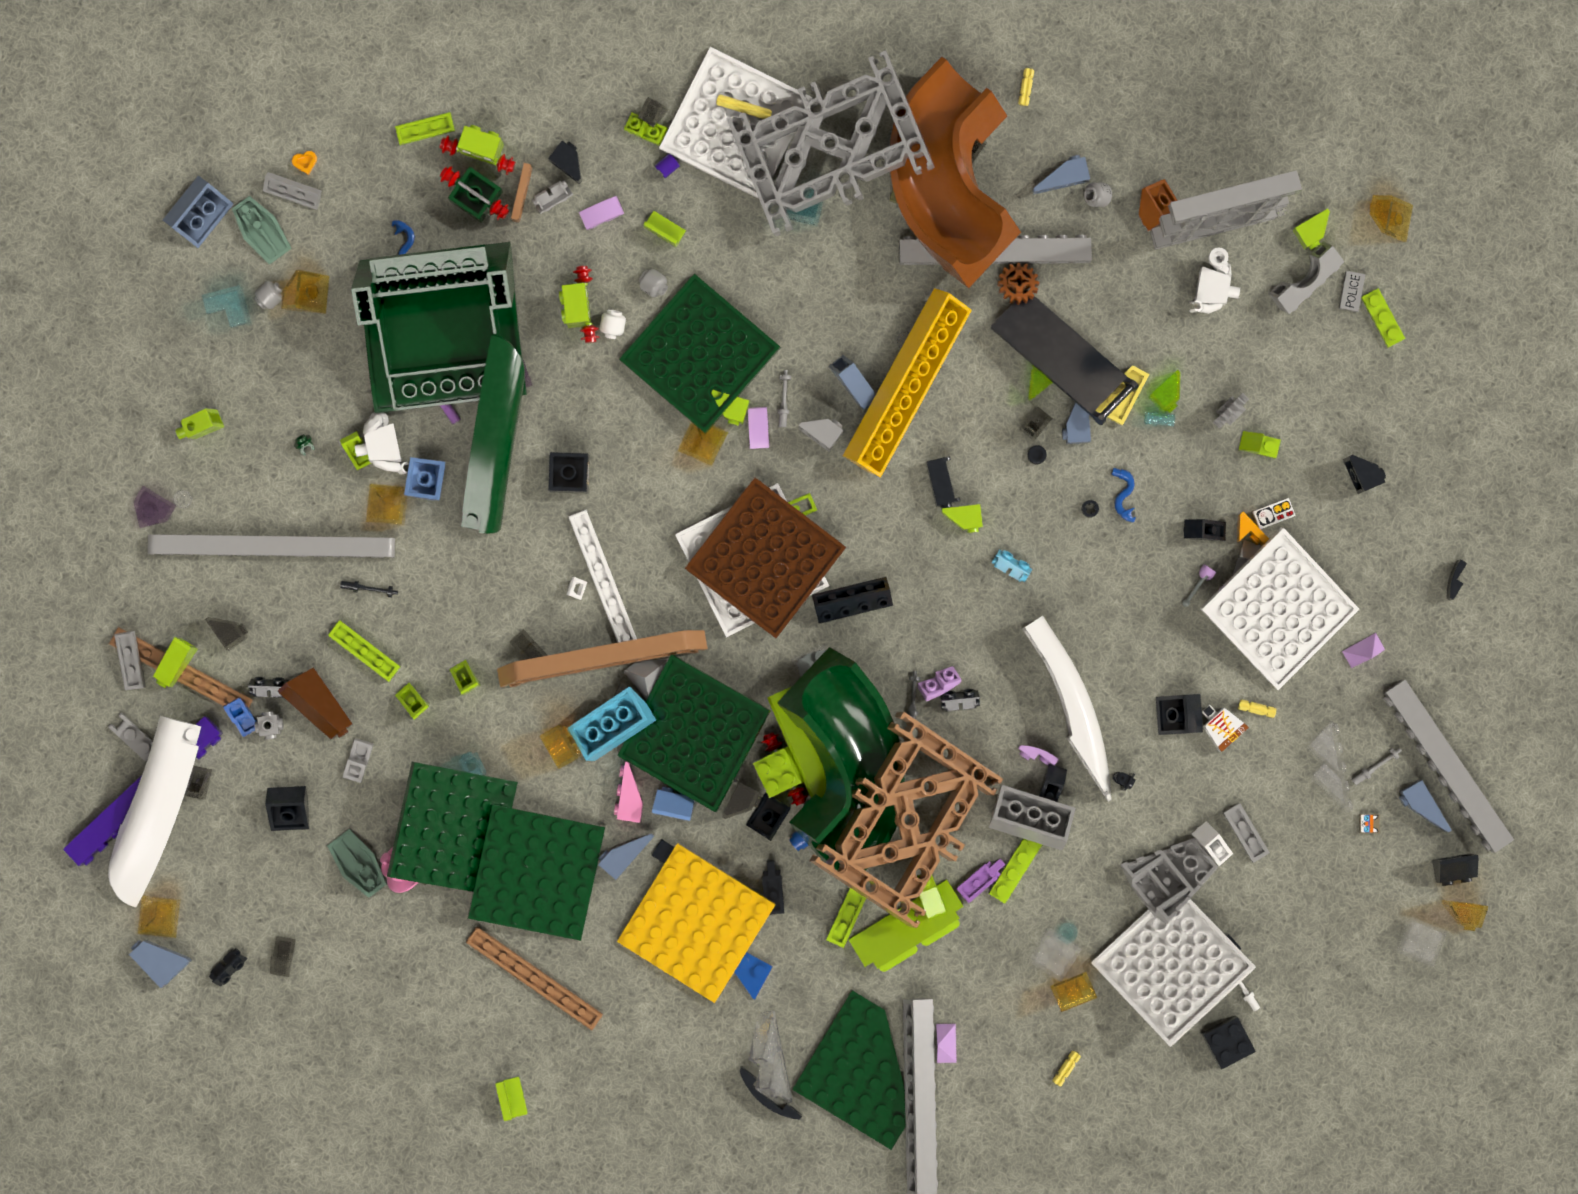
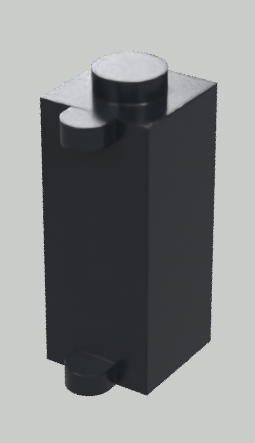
[926,456,961,510]

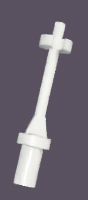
[1239,981,1260,1011]

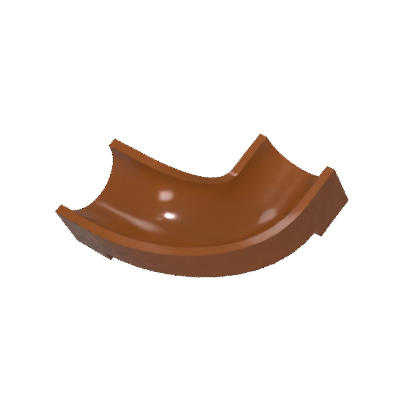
[890,57,1021,288]

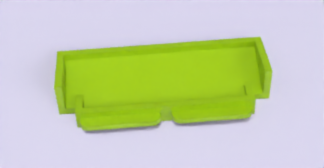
[767,687,826,798]
[849,880,964,972]

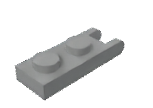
[108,712,153,761]

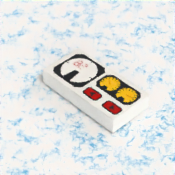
[1252,498,1296,529]

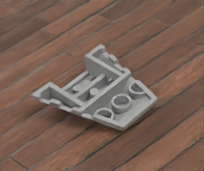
[1121,838,1218,924]

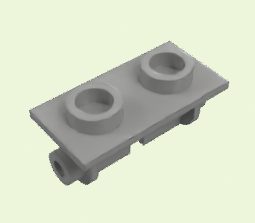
[532,180,573,214]

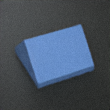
[404,457,446,500]

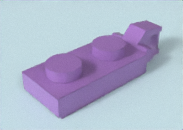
[956,858,1005,903]

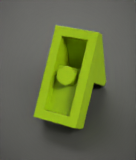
[340,431,371,471]
[1238,431,1281,459]
[395,683,429,720]

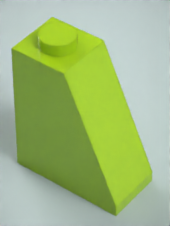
[153,637,198,688]

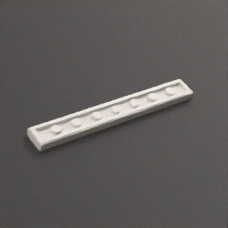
[569,510,637,643]

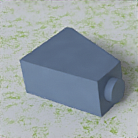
[828,355,876,410]
[129,940,192,988]

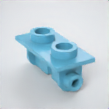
[992,549,1032,582]

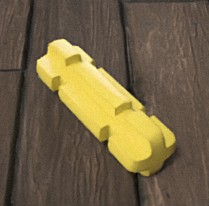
[1018,68,1034,106]
[1238,700,1276,718]
[1053,1051,1081,1086]

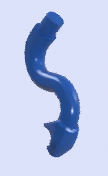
[392,220,415,255]
[1112,468,1136,522]

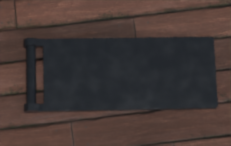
[991,290,1139,425]

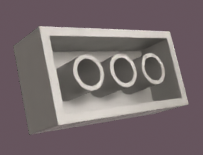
[988,785,1076,850]

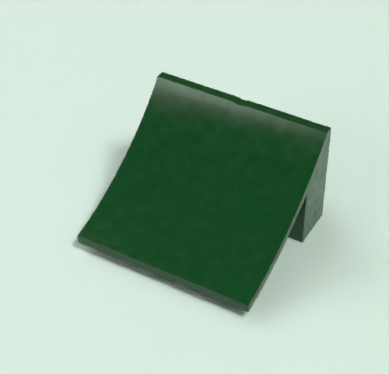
[351,241,527,413]

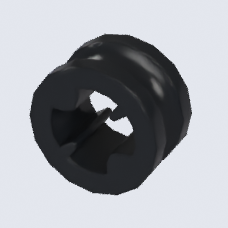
[1081,500,1099,517]

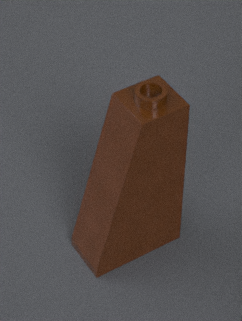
[278,667,352,740]

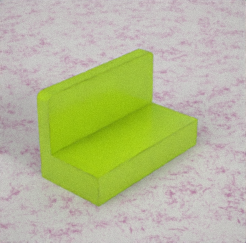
[643,211,686,247]
[495,1077,528,1121]

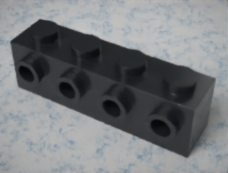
[812,577,893,624]

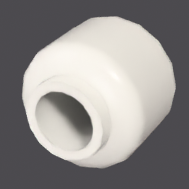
[599,310,626,339]

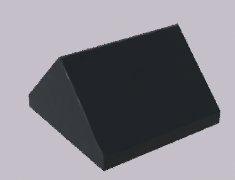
[746,792,791,841]

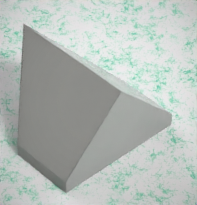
[623,659,668,700]

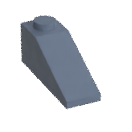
[1032,155,1090,195]
[1062,402,1091,444]
[1399,780,1452,832]
[598,833,654,880]

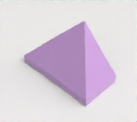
[1342,633,1385,668]
[936,1024,956,1063]

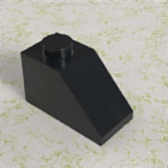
[548,141,582,184]
[1183,519,1226,541]
[1038,764,1067,802]

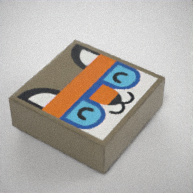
[1359,814,1380,833]

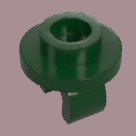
[294,434,315,456]

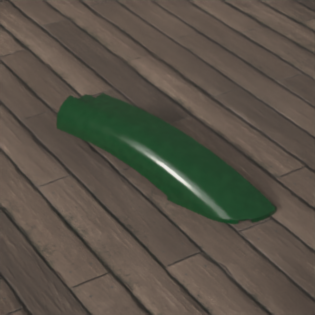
[461,334,525,534]

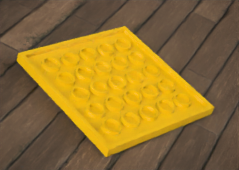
[617,843,776,1003]

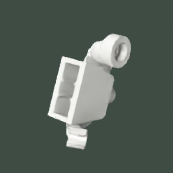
[1190,248,1240,314]
[355,412,409,475]

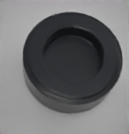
[1027,445,1047,465]

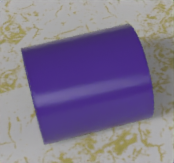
[654,153,680,179]

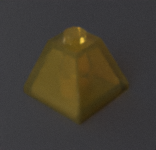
[1369,195,1413,242]
[281,270,329,314]
[678,422,728,467]
[366,484,407,526]
[138,895,181,938]
[1441,900,1488,931]

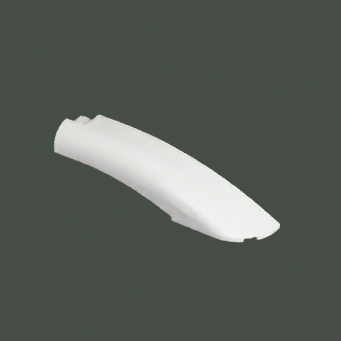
[1022,616,1111,802]
[108,716,201,907]

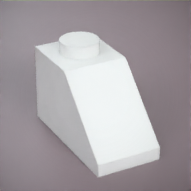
[1192,822,1233,866]

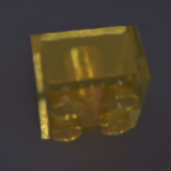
[539,724,581,769]

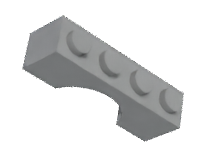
[1268,242,1344,314]

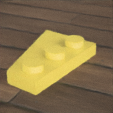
[1095,365,1149,425]

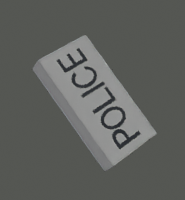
[1339,271,1366,312]

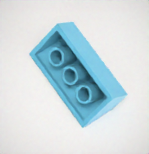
[568,687,656,761]

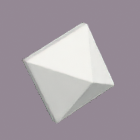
[567,577,587,600]

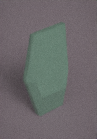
[232,196,292,265]
[327,829,387,898]

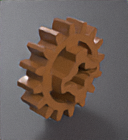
[997,262,1039,305]

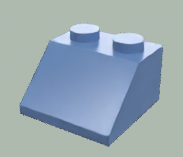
[652,787,695,821]

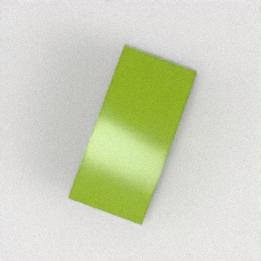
[624,112,668,146]

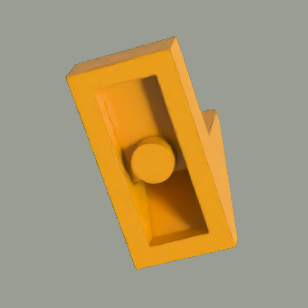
[1237,512,1269,545]

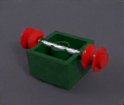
[440,166,509,223]

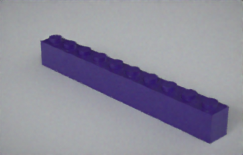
[63,716,223,866]

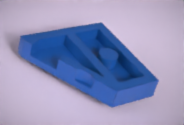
[735,952,773,999]

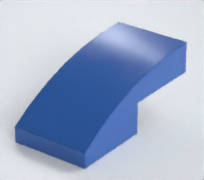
[223,697,257,737]

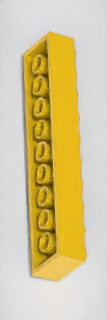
[843,288,972,478]

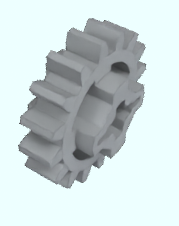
[1213,393,1249,428]

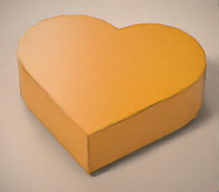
[292,151,317,175]

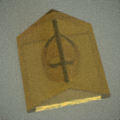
[1050,972,1097,1012]

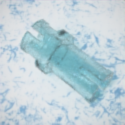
[1144,411,1175,427]

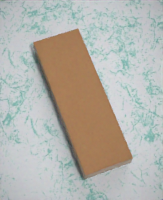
[511,163,533,223]

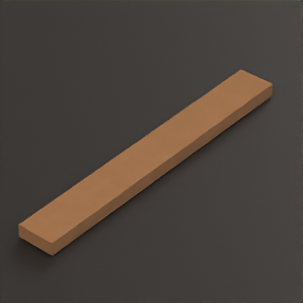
[109,627,253,708]
[466,926,603,1030]

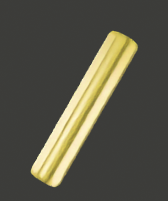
[716,94,772,119]

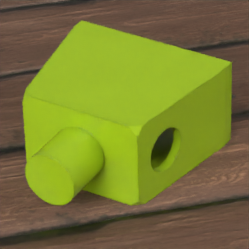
[175,408,224,440]

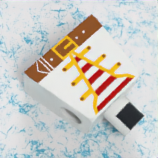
[1202,705,1249,752]

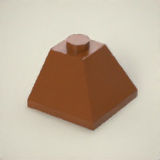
[1139,179,1178,231]

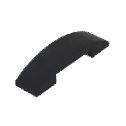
[739,1066,802,1120]

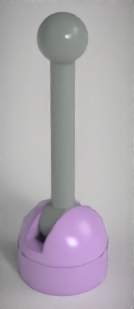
[1182,564,1216,607]

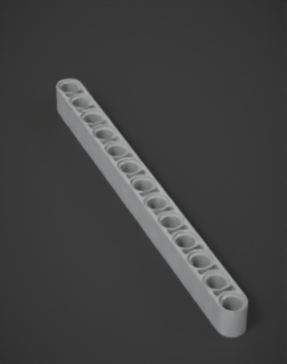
[147,535,395,558]

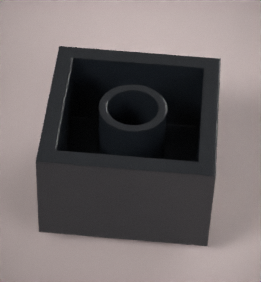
[548,452,590,494]
[1201,1016,1256,1070]

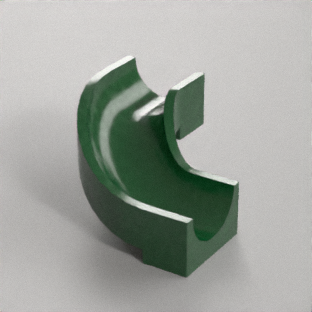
[777,647,905,871]

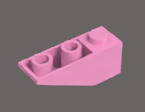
[614,762,643,823]

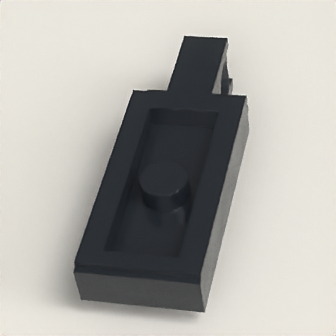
[762,860,784,915]

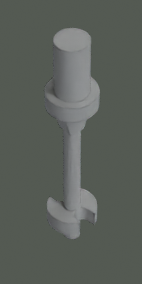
[778,370,791,428]
[1351,748,1402,785]

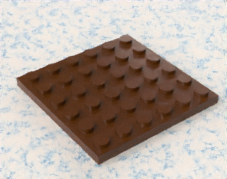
[685,478,846,639]

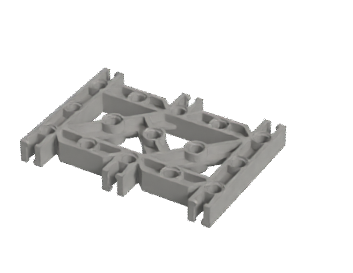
[727,50,935,237]
[1150,170,1302,250]

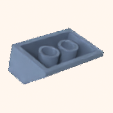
[163,176,233,248]

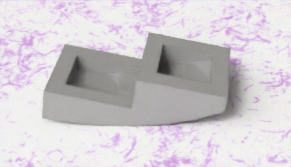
[343,738,374,783]

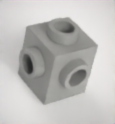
[255,711,284,740]

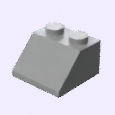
[799,419,844,452]

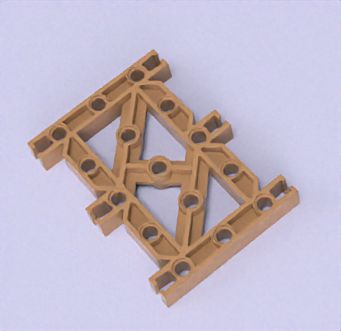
[809,712,1003,928]

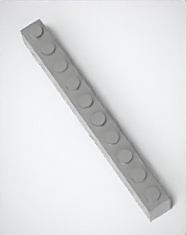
[899,235,1092,265]
[1383,680,1514,853]
[903,998,938,1194]

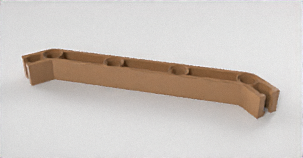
[497,630,708,687]

